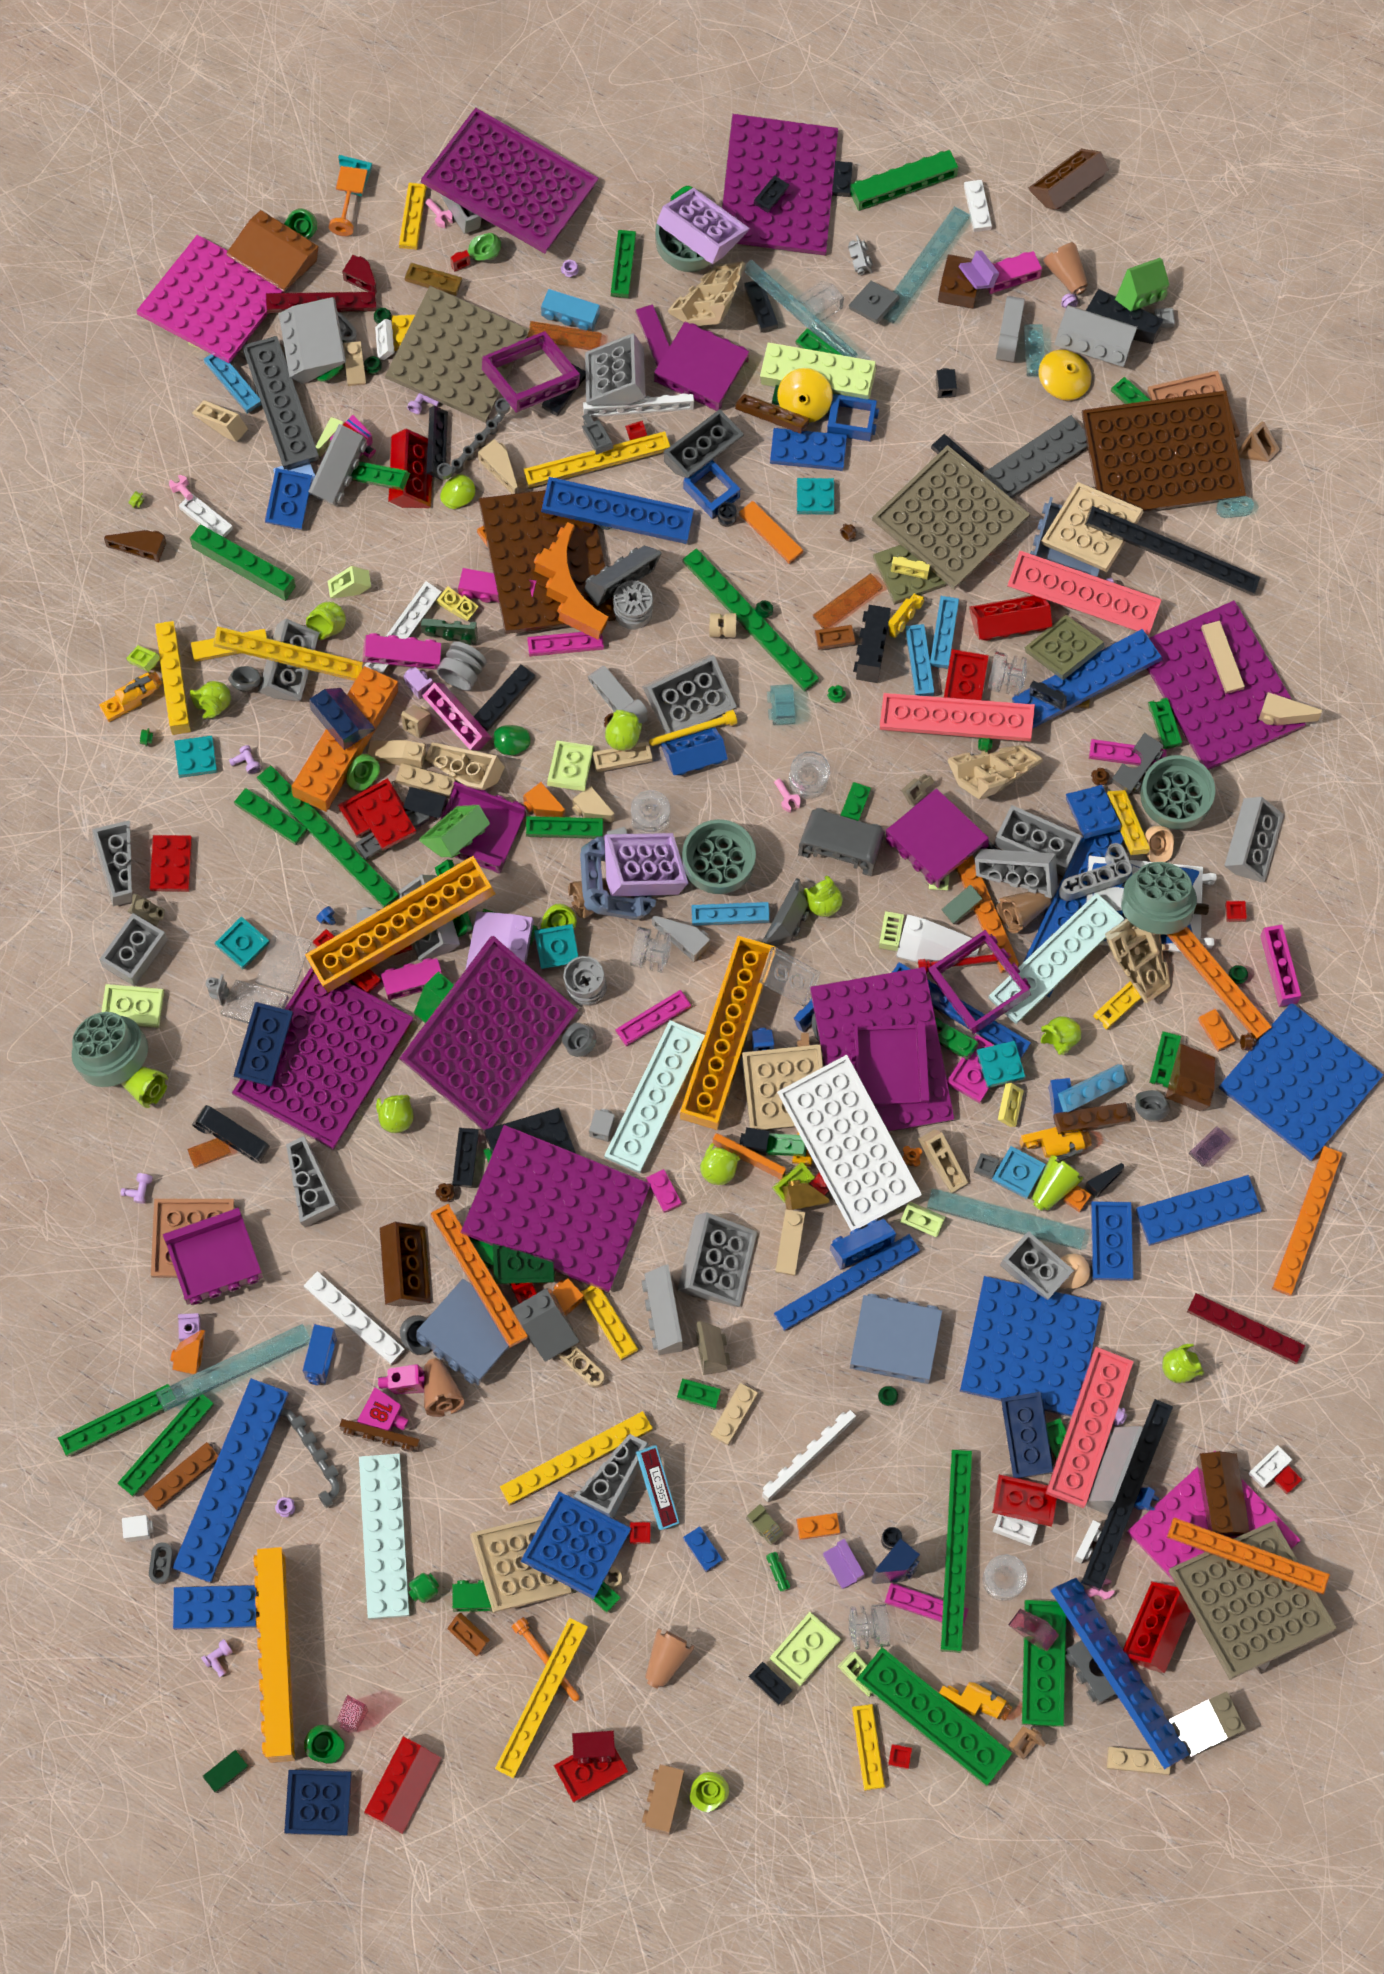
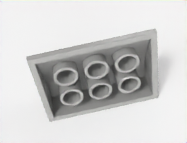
[279,297,346,384]
[585,333,646,405]
[642,655,737,734]
[677,1212,757,1307]
[1086,1426,1143,1515]

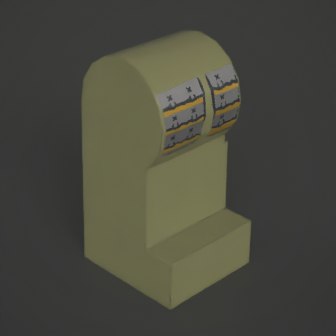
[746,1504,784,1545]

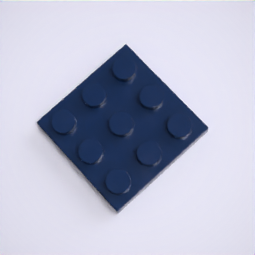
[284,1770,352,1836]

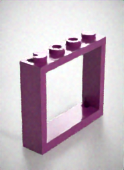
[482,331,580,413]
[928,930,1031,1035]

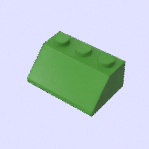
[1115,258,1170,311]
[419,805,490,858]

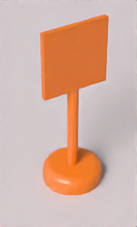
[328,166,367,236]

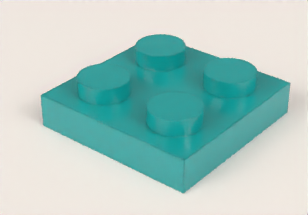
[797,478,834,515]
[174,735,217,778]
[214,916,270,970]
[534,924,578,969]
[976,1041,1025,1088]

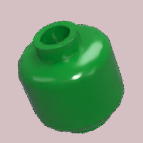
[408,1573,440,1604]

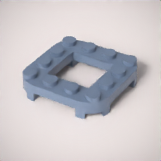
[580,837,656,920]

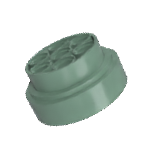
[655,224,712,272]
[1140,755,1215,829]
[682,819,756,894]
[1121,862,1197,934]
[71,1012,148,1087]

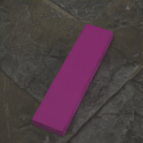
[636,304,669,367]

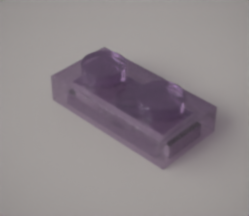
[1189,1126,1231,1167]

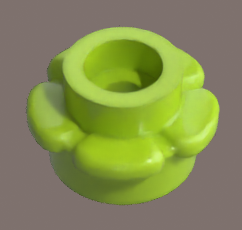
[128,491,145,508]

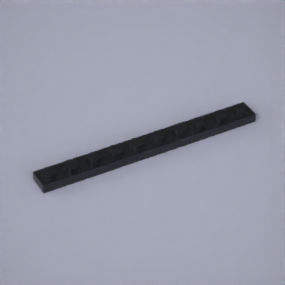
[1084,506,1260,596]
[1081,1399,1173,1591]

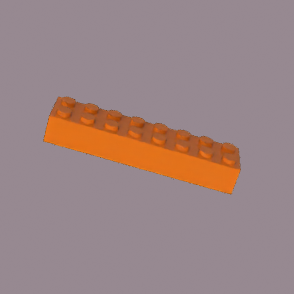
[292,666,398,812]

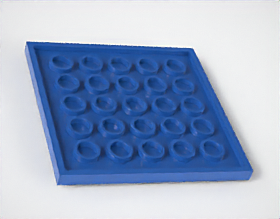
[1218,1004,1384,1161]
[960,1276,1101,1417]

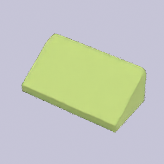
[900,1202,945,1237]

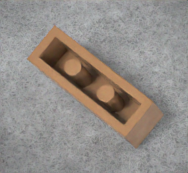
[642,1764,684,1835]

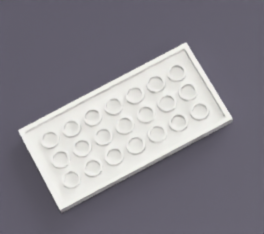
[777,1055,922,1231]

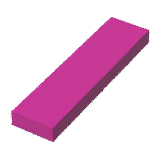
[527,632,604,657]
[1089,739,1167,766]
[615,990,691,1047]
[884,1583,969,1626]

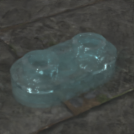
[1216,496,1254,518]

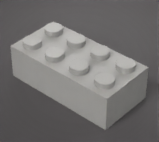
[994,805,1082,876]

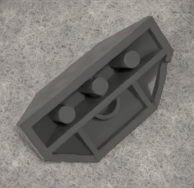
[762,878,810,947]

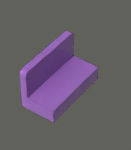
[959,250,999,289]
[823,1539,864,1589]

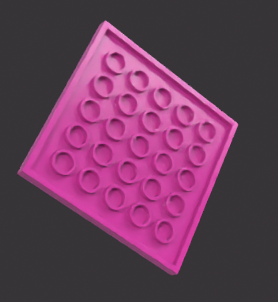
[137,235,285,363]
[1127,1451,1300,1583]

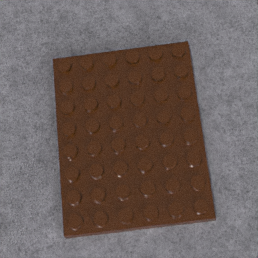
[1081,390,1246,512]
[479,490,616,634]

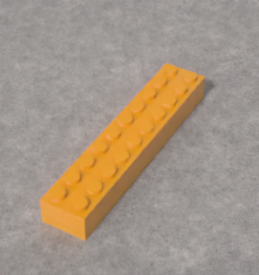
[305,856,496,993]
[680,936,775,1130]
[253,1547,295,1763]

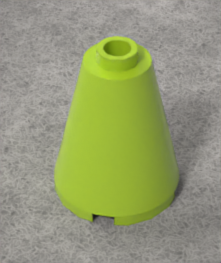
[120,1066,168,1108]
[1032,1155,1083,1211]

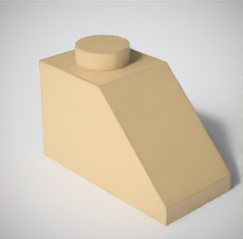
[343,341,366,386]
[401,704,431,739]
[572,786,615,823]

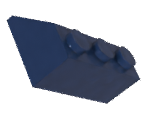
[309,688,375,750]
[871,1539,920,1584]

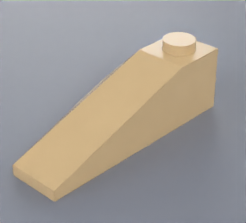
[425,742,505,790]

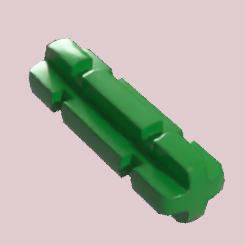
[766,1552,791,1592]

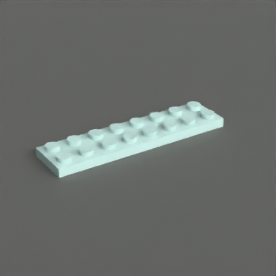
[988,893,1124,1024]
[604,1020,705,1174]
[359,1454,409,1620]

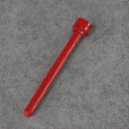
[918,952,1011,974]

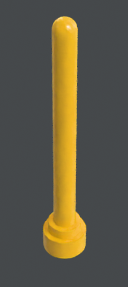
[649,710,737,746]

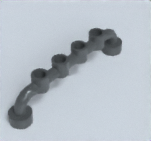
[437,398,510,480]
[277,1408,340,1509]

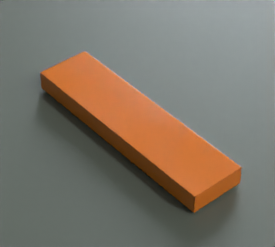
[739,501,803,564]
[713,1133,786,1179]

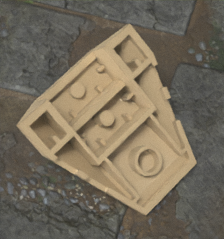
[668,261,745,327]
[948,745,1043,799]
[1105,919,1170,1003]

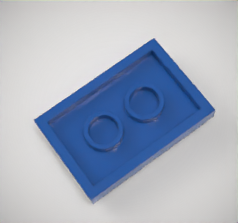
[265,468,312,530]
[1066,785,1121,839]

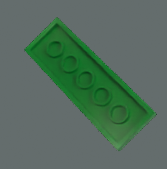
[1021,1600,1066,1727]

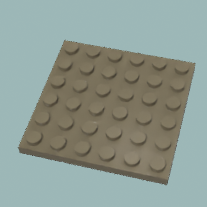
[385,286,530,423]
[872,445,1030,590]
[1169,1521,1336,1680]

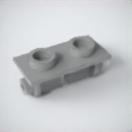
[848,235,873,275]
[206,974,229,1006]

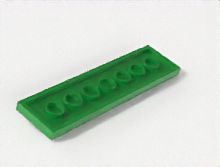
[856,1647,1012,1787]

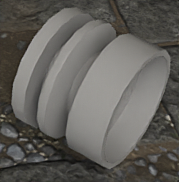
[613,580,653,630]
[437,642,487,691]
[563,956,607,1006]

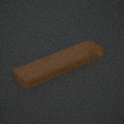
[527,321,602,350]
[813,573,883,629]

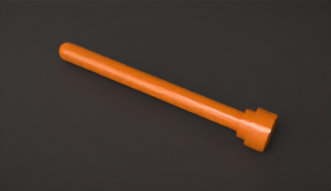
[511,1617,580,1702]

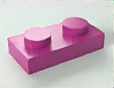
[646,1169,682,1213]

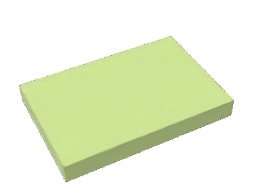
[547,741,594,791]
[102,984,164,1028]
[769,1612,841,1686]

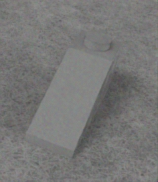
[652,916,710,962]

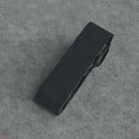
[192,1105,270,1163]

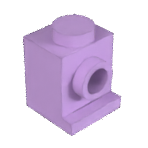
[404,667,433,699]
[178,1313,201,1342]

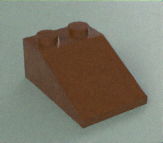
[938,254,977,309]
[1165,1044,1215,1111]

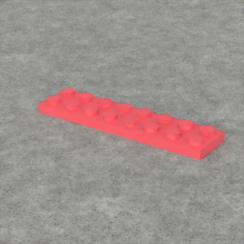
[1007,551,1162,636]
[880,693,1035,742]
[1045,1347,1134,1509]

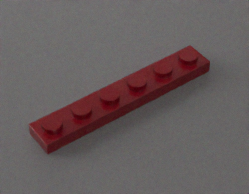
[265,292,376,313]
[1187,1293,1305,1364]

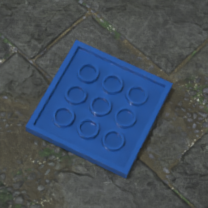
[521,1491,631,1599]

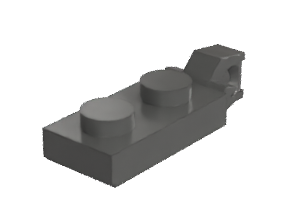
[582,413,613,455]

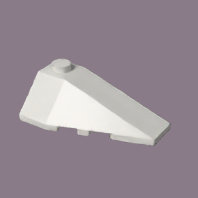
[896,915,979,962]

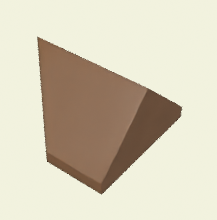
[1238,421,1280,462]

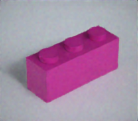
[987,251,1042,294]
[381,958,442,1001]

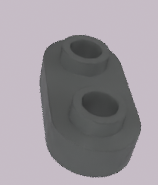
[149,1542,173,1585]

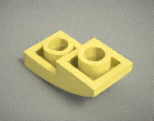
[436,586,479,621]

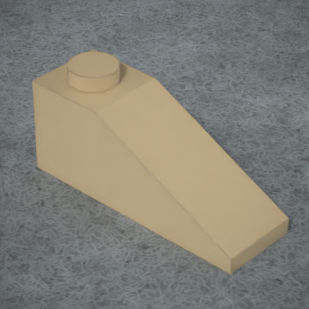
[192,400,248,442]
[478,439,518,494]
[1259,692,1322,725]
[367,740,426,769]
[918,1129,968,1193]
[775,1209,805,1276]

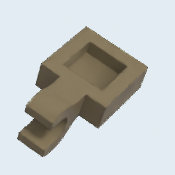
[901,774,934,806]

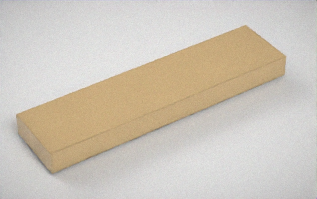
[1201,621,1245,694]

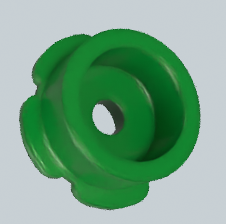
[827,685,846,703]
[140,728,153,747]
[978,738,993,752]

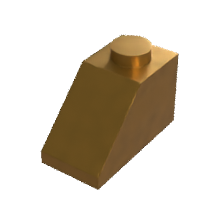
[782,1180,830,1210]

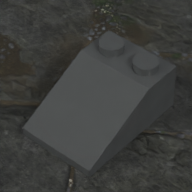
[512,1288,580,1362]

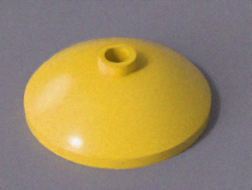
[1038,349,1091,401]
[778,368,833,423]

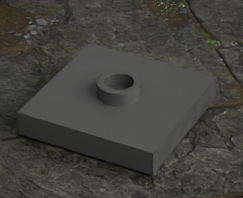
[848,280,900,324]

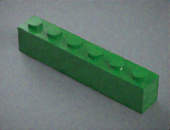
[850,150,958,211]
[190,524,296,601]

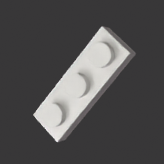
[964,180,992,232]
[179,493,233,537]

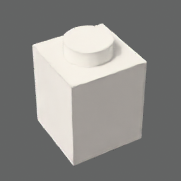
[122,1515,153,1542]

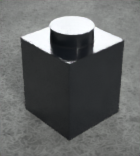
[935,368,957,398]
[740,1127,770,1155]

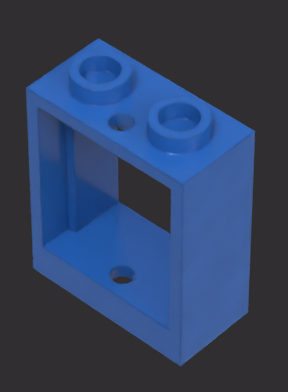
[827,394,879,442]
[683,460,740,519]
[302,1324,337,1385]

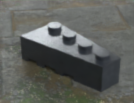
[1086,288,1164,344]
[853,605,891,683]

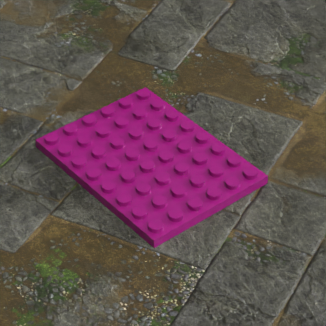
[421,107,599,254]
[722,113,838,256]
[1147,600,1306,770]
[399,936,578,1131]
[232,967,414,1150]
[810,967,954,1132]
[460,1125,651,1292]

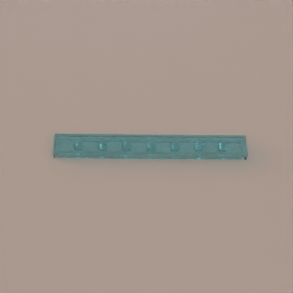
[883,206,970,324]
[745,260,858,358]
[927,1188,1085,1250]
[156,1324,310,1412]

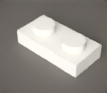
[375,319,394,361]
[1249,1445,1292,1488]
[992,1515,1038,1546]
[1074,1520,1101,1563]

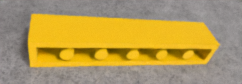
[155,621,191,735]

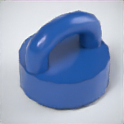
[316,906,336,925]

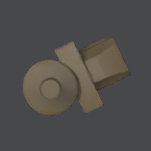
[128,894,165,926]

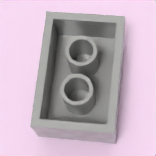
[99,913,168,987]

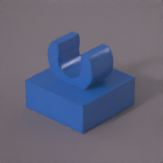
[1134,1487,1159,1511]

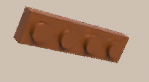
[143,1442,218,1511]

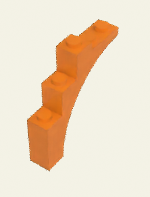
[534,522,608,640]

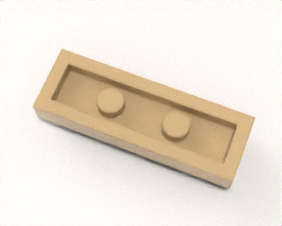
[593,742,652,772]
[395,763,456,798]
[710,1383,758,1446]
[1107,1747,1170,1775]

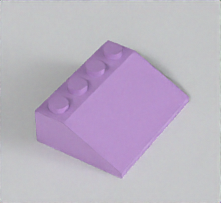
[657,188,749,264]
[604,833,688,896]
[466,911,534,969]

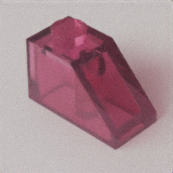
[1008,1609,1059,1651]
[337,1695,368,1733]

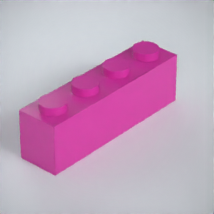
[458,568,536,603]
[362,633,441,670]
[423,683,492,751]
[1260,925,1301,1007]

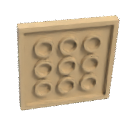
[1041,482,1143,572]
[742,1044,823,1130]
[470,1515,571,1613]

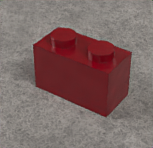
[572,1730,615,1764]

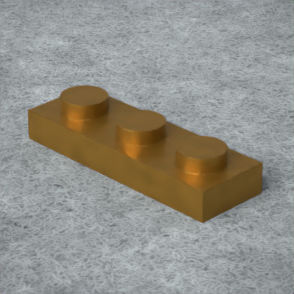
[405,263,462,296]

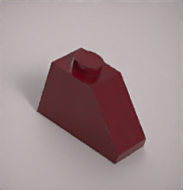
[342,255,377,295]

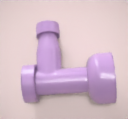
[407,393,439,414]
[229,745,262,775]
[121,1173,153,1204]
[201,1639,233,1677]

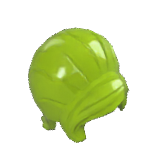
[306,601,346,640]
[190,681,231,719]
[605,710,642,751]
[804,876,843,917]
[1041,1016,1081,1055]
[376,1095,414,1133]
[700,1143,740,1185]
[1162,1344,1204,1383]

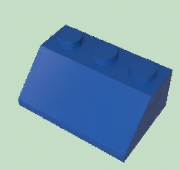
[661,727,728,776]
[830,1219,896,1270]

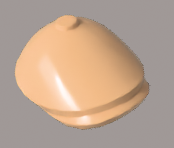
[1145,825,1174,862]
[1059,1254,1090,1289]

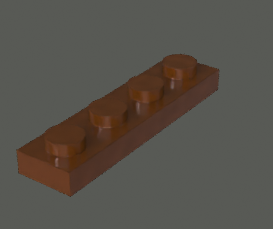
[735,394,809,434]
[1053,1102,1131,1134]
[339,1419,421,1452]

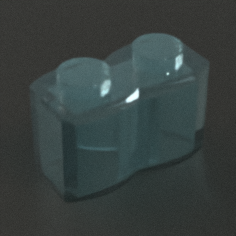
[767,684,796,725]

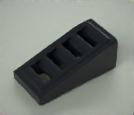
[1085,1163,1124,1198]

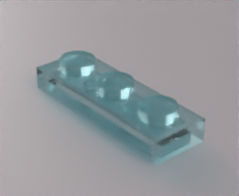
[1024,324,1045,377]

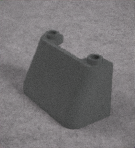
[798,808,885,877]

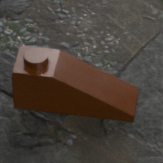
[104,530,167,563]

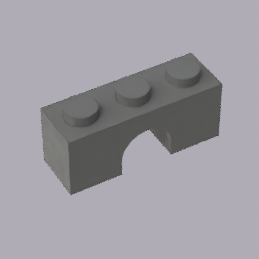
[1111,732,1163,794]
[1065,1640,1117,1706]

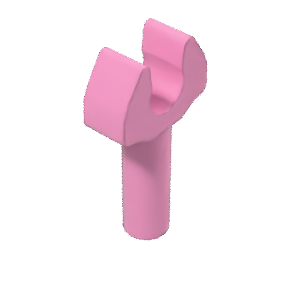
[426,198,453,228]
[169,475,193,500]
[774,779,800,813]
[1085,1579,1115,1600]

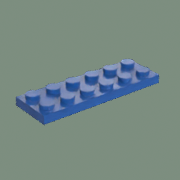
[1136,1175,1262,1246]

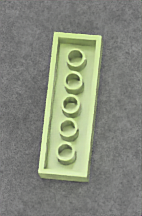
[760,342,876,399]

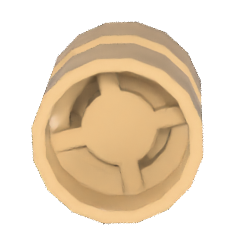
[709,613,736,638]

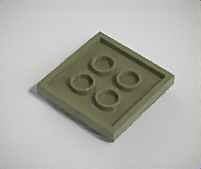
[873,545,946,605]
[1024,615,1105,680]

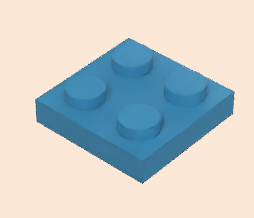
[992,1146,1046,1199]

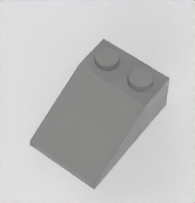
[1000,1231,1074,1300]

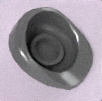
[228,666,262,692]
[562,1023,597,1057]
[1135,1090,1170,1122]
[400,1315,431,1355]

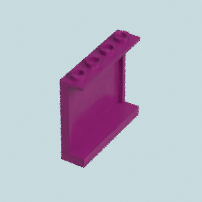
[654,321,749,411]
[440,782,526,874]
[886,788,989,888]
[850,1022,929,1105]
[163,1208,263,1305]

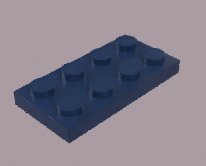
[233,1002,293,1087]
[1001,1392,1054,1478]

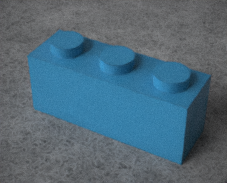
[541,289,600,332]

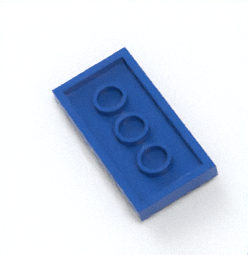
[770,428,847,471]
[1091,1201,1133,1281]
[173,1585,257,1630]

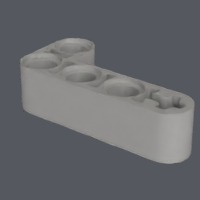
[996,296,1025,362]
[588,666,647,724]
[1059,843,1132,901]

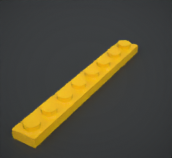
[524,431,670,488]
[213,626,363,681]
[500,1411,653,1506]
[495,1618,588,1779]

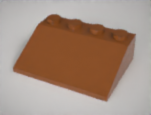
[226,210,319,292]

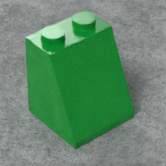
[414,971,454,1023]

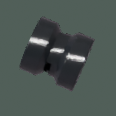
[718,502,737,527]
[881,1527,902,1551]

